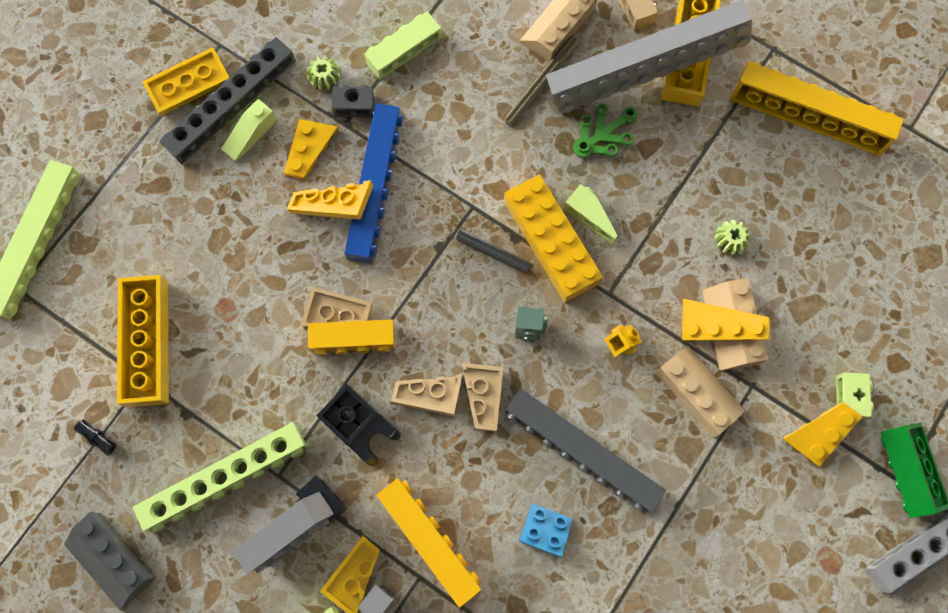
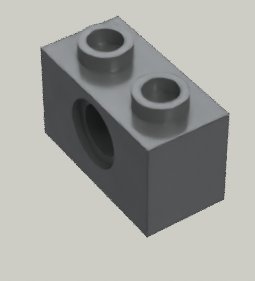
[332,85,375,118]

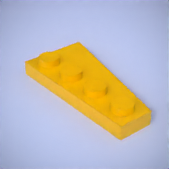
[287,180,373,220]
[682,299,770,341]

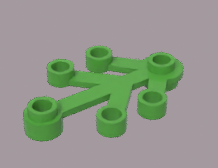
[573,103,638,158]

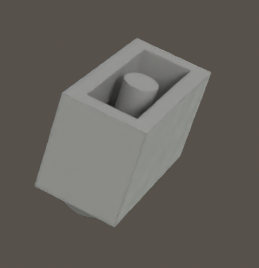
[358,583,397,613]

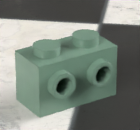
[515,307,548,342]

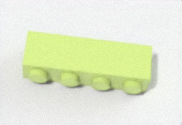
[364,12,442,80]

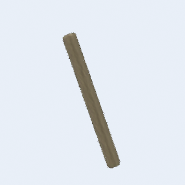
[504,35,579,126]

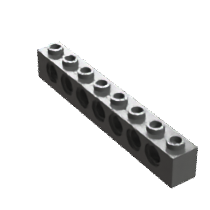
[159,37,296,165]

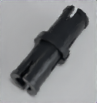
[74,419,117,456]

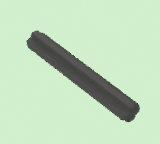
[456,229,532,273]

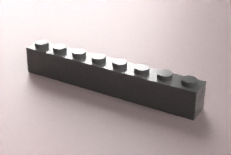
[505,388,666,514]

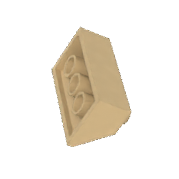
[520,0,597,62]
[702,278,768,371]
[656,346,745,438]

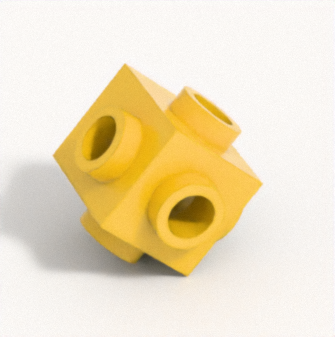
[604,324,642,357]

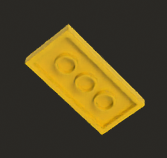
[142,47,230,116]

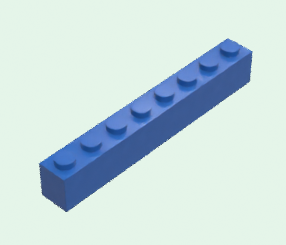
[344,103,403,263]

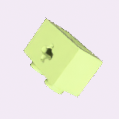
[836,373,874,420]

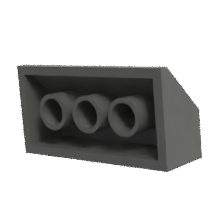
[64,512,156,611]

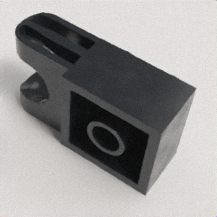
[316,384,401,467]

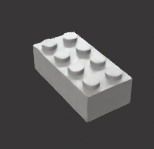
[232,492,334,574]

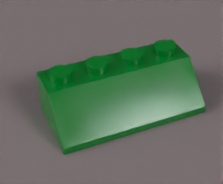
[881,422,948,518]

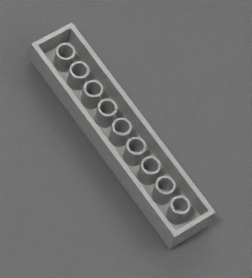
[546,0,752,114]

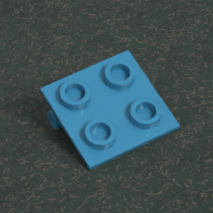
[519,503,573,558]

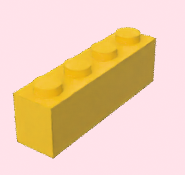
[308,319,395,355]

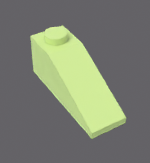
[221,99,277,162]
[564,184,618,245]

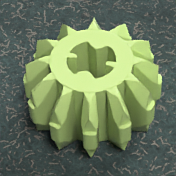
[306,56,340,91]
[715,219,752,256]

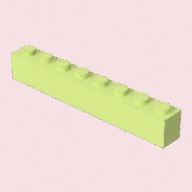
[0,159,81,321]

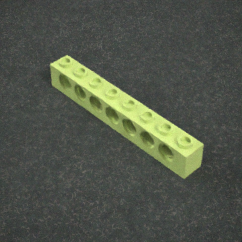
[132,422,308,533]

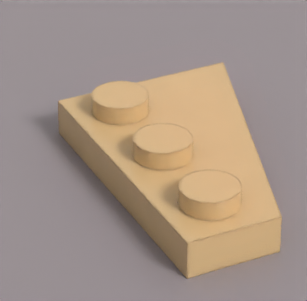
[300,287,373,327]
[461,363,504,432]
[391,374,463,417]

